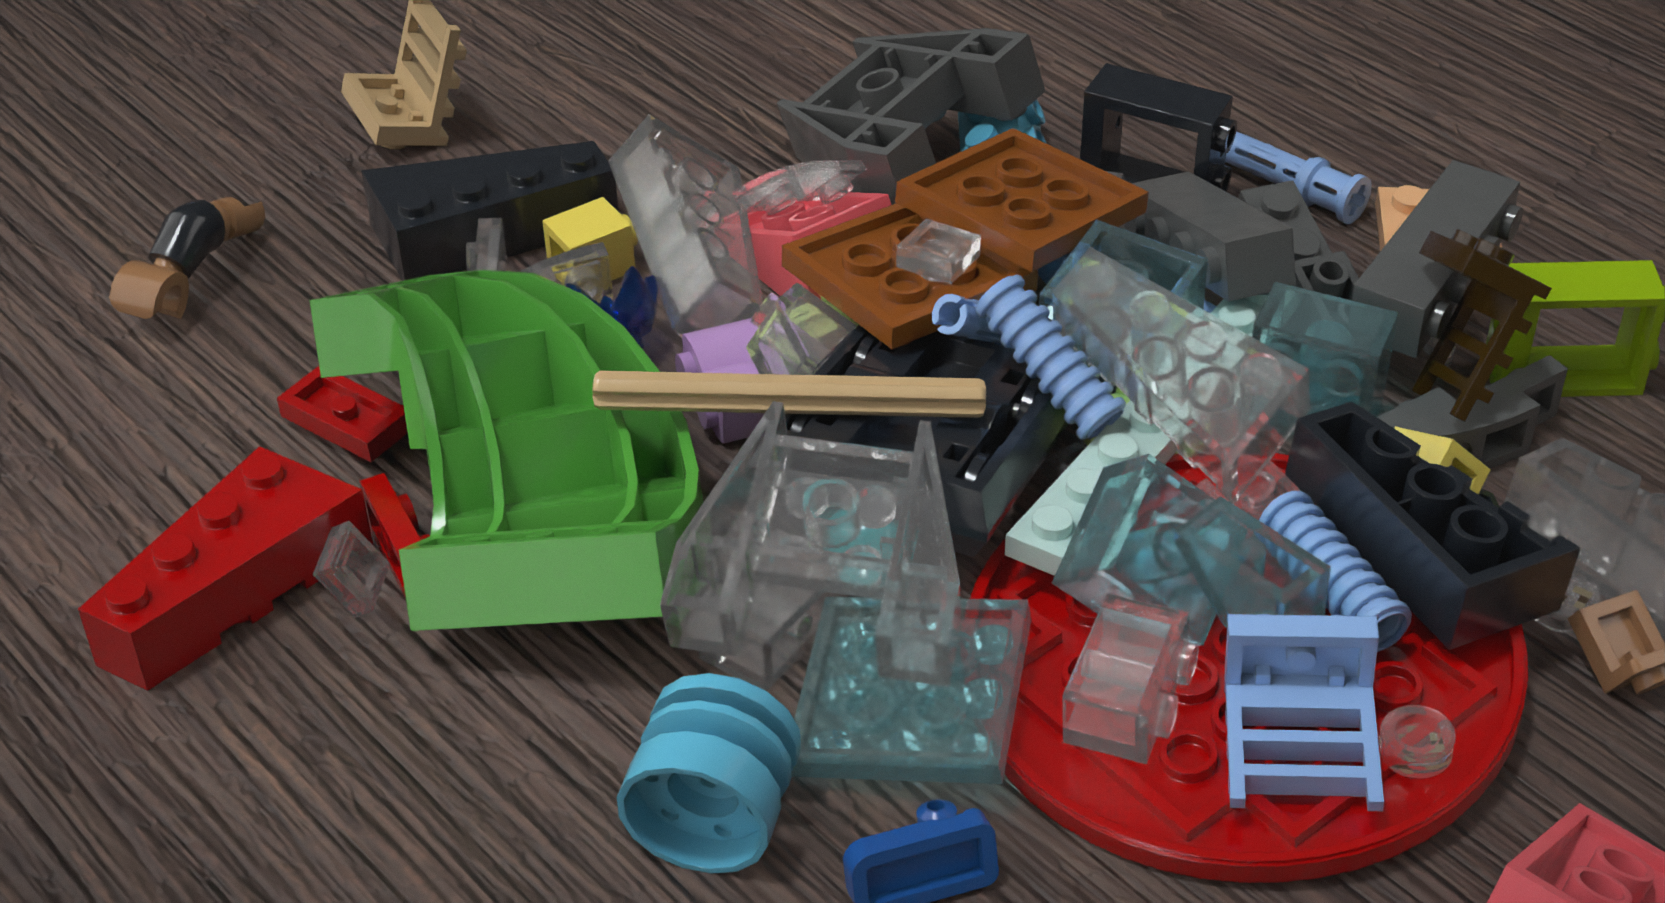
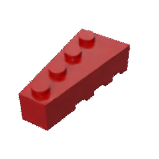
[78,446,374,691]

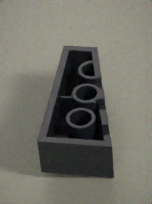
[361,141,618,281]
[1284,401,1581,650]

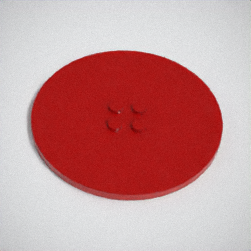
[961,450,1528,883]

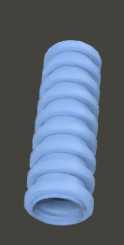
[976,275,1126,440]
[1259,491,1412,652]

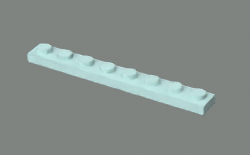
[1005,287,1304,580]

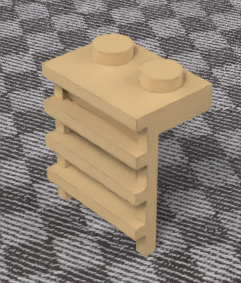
[341,0,467,149]

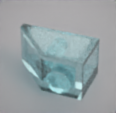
[1174,496,1331,628]

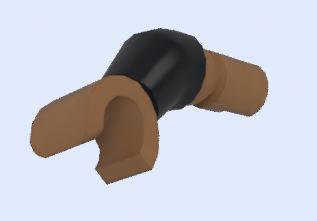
[109,197,265,319]

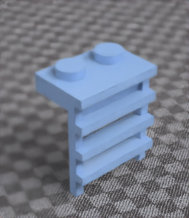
[1224,614,1384,811]

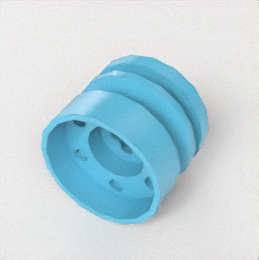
[616,673,801,874]

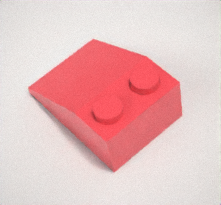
[709,190,891,305]
[1487,803,1665,903]

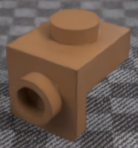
[1567,590,1665,695]

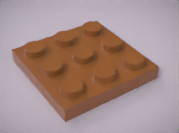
[895,128,1149,272]
[782,203,1038,349]

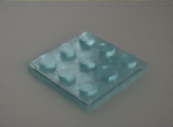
[791,597,1032,784]

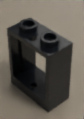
[1080,63,1237,192]

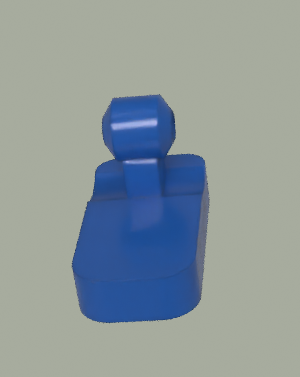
[843,799,999,903]

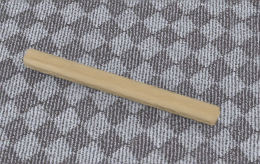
[592,371,986,418]

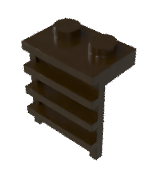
[1412,229,1552,422]

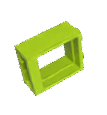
[1486,260,1665,397]

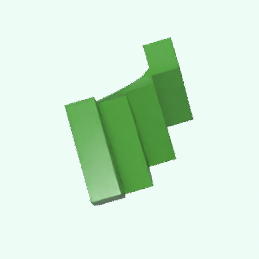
[309,269,712,631]

